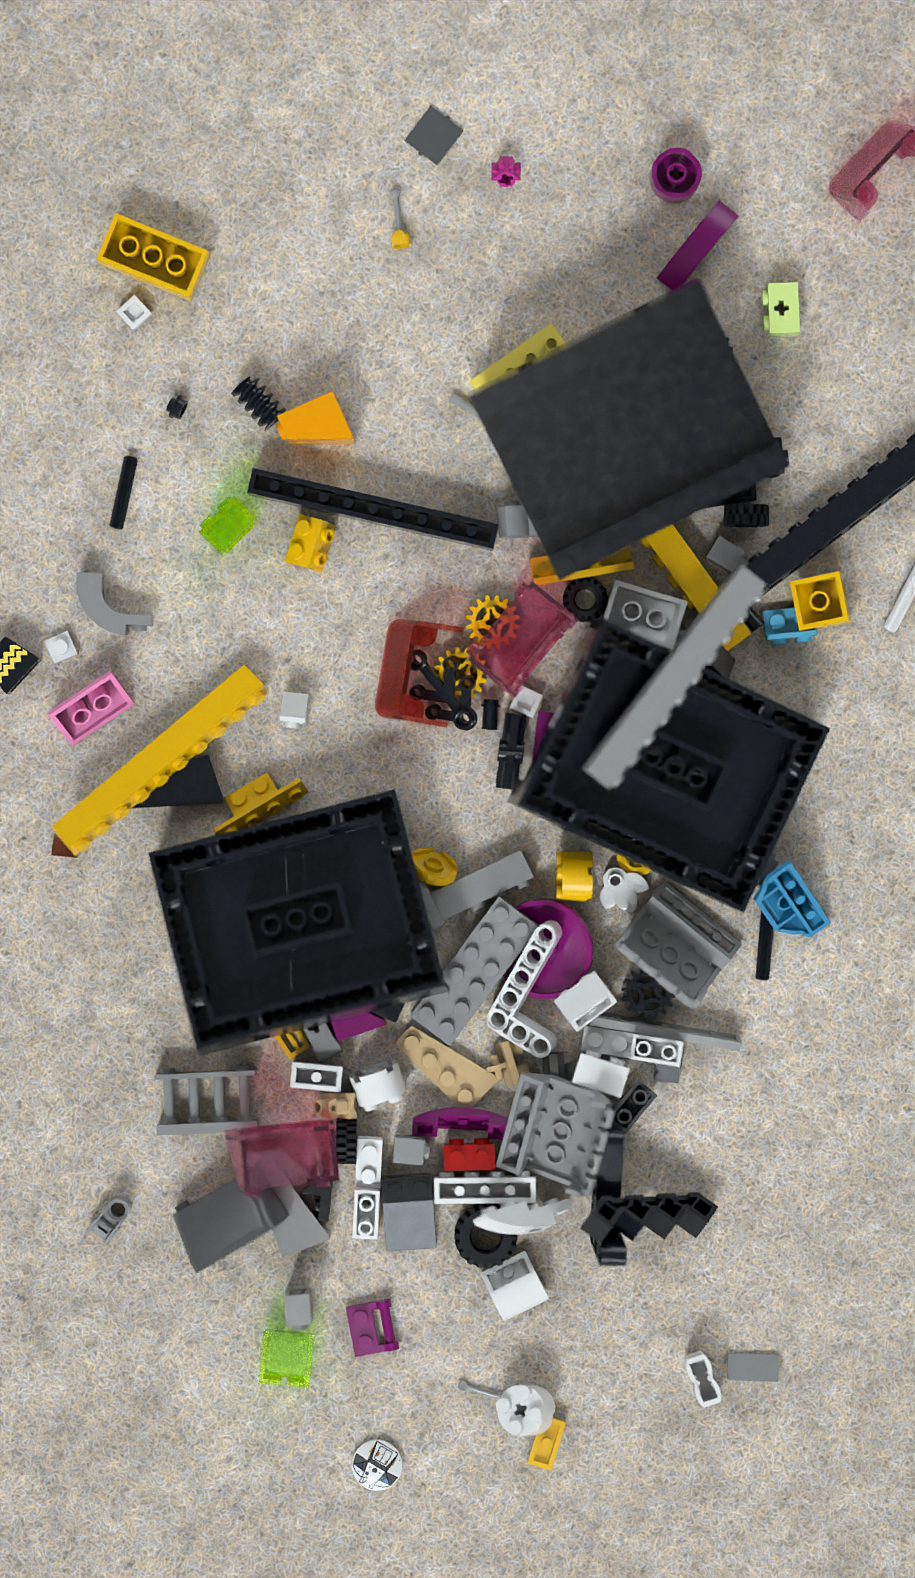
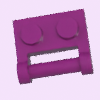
[346,1299,400,1357]

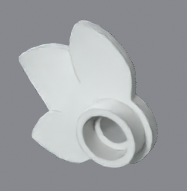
[600,867,649,912]

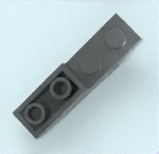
[605,1079,658,1135]

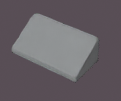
[727,1353,779,1382]

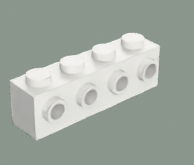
[434,1170,536,1204]

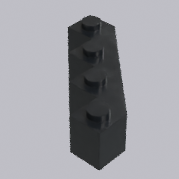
[580,1192,718,1243]

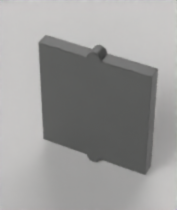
[404,106,464,165]

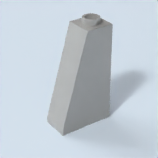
[255,1159,330,1257]

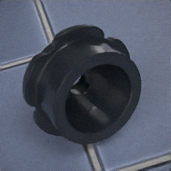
[166,395,188,420]

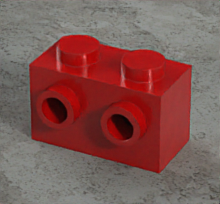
[444,1138,495,1171]

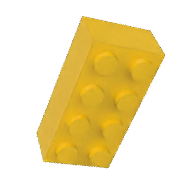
[96,213,210,302]

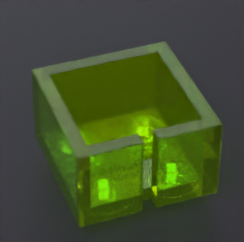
[199,496,258,557]
[259,1329,315,1388]

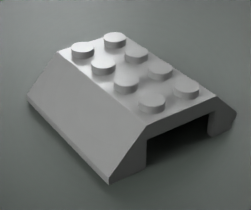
[615,881,742,1010]
[496,1073,615,1198]

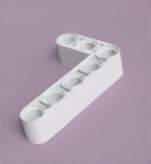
[486,920,562,1058]

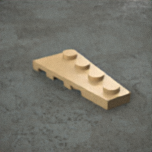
[394,1025,498,1108]

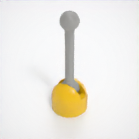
[390,188,411,249]

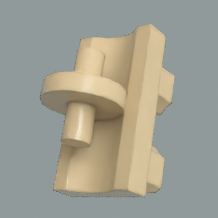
[486,1040,530,1087]
[313,1093,358,1119]

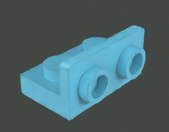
[762,608,817,645]

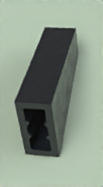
[131,755,225,809]

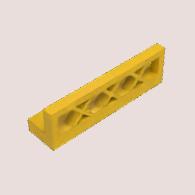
[529,546,634,586]

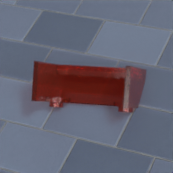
[375,619,464,729]

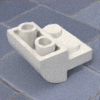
[480,1251,549,1321]

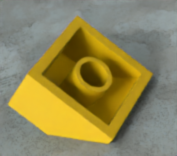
[789,571,851,631]

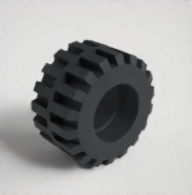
[454,1203,518,1269]

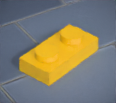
[527,1417,566,1471]

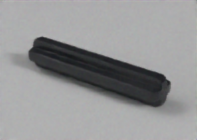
[109,456,138,530]
[755,911,773,980]

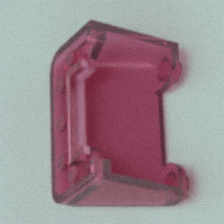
[828,121,915,223]
[466,581,579,698]
[224,1119,339,1196]

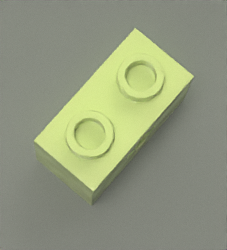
[762,282,800,337]

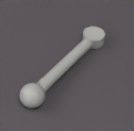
[458,1380,503,1399]

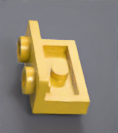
[284,514,336,573]

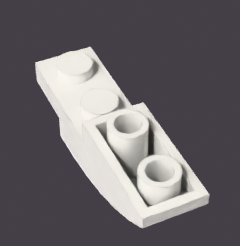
[581,1025,684,1067]
[352,1136,383,1240]
[473,1198,572,1235]

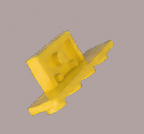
[213,772,308,835]

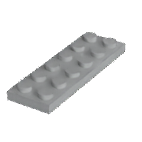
[410,896,540,1046]

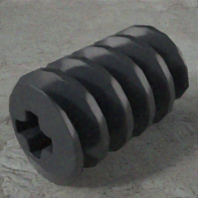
[231,376,286,431]

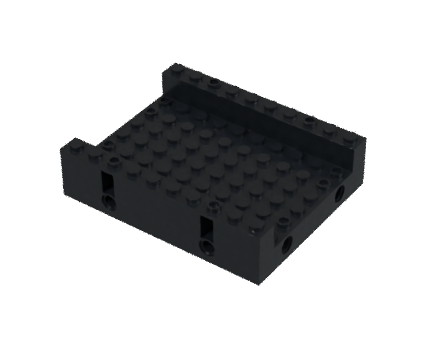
[467,278,790,580]
[507,618,830,913]
[148,789,447,1055]

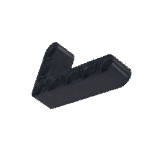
[590,1129,627,1267]

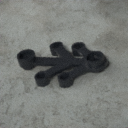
[405,649,478,731]

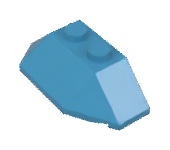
[753,860,831,937]

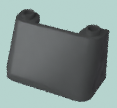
[173,1164,289,1273]

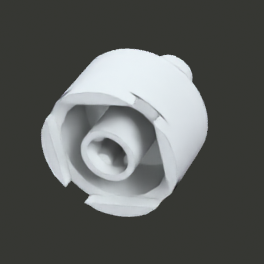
[349,1060,407,1111]
[496,1384,555,1436]

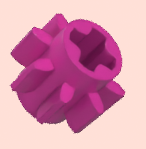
[491,156,521,187]

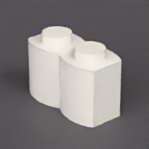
[684,1350,721,1408]

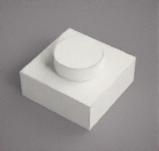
[116,295,152,331]
[45,631,78,664]
[510,685,543,718]

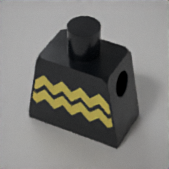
[0,636,41,695]

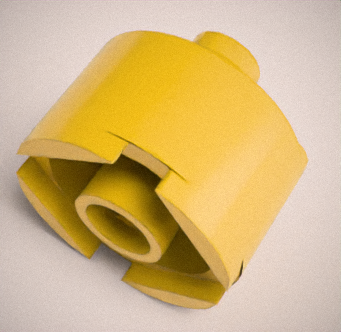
[555,851,593,901]

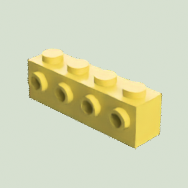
[470,323,566,389]

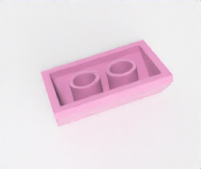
[47,671,135,746]

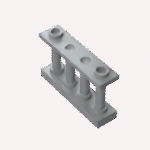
[154,1065,259,1135]

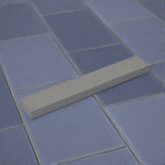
[590,1012,741,1051]

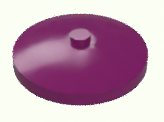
[503,898,594,999]

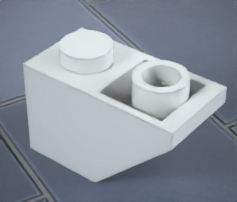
[279,692,310,729]

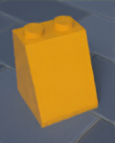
[275,391,355,445]

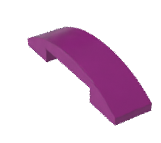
[657,200,739,290]
[412,1107,508,1139]

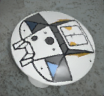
[352,1440,402,1491]

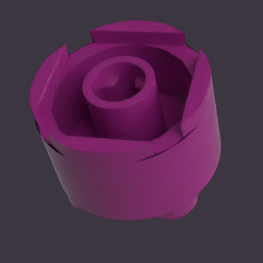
[650,148,702,203]

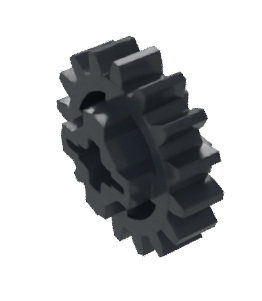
[621,968,676,1020]

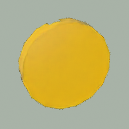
[412,847,458,886]

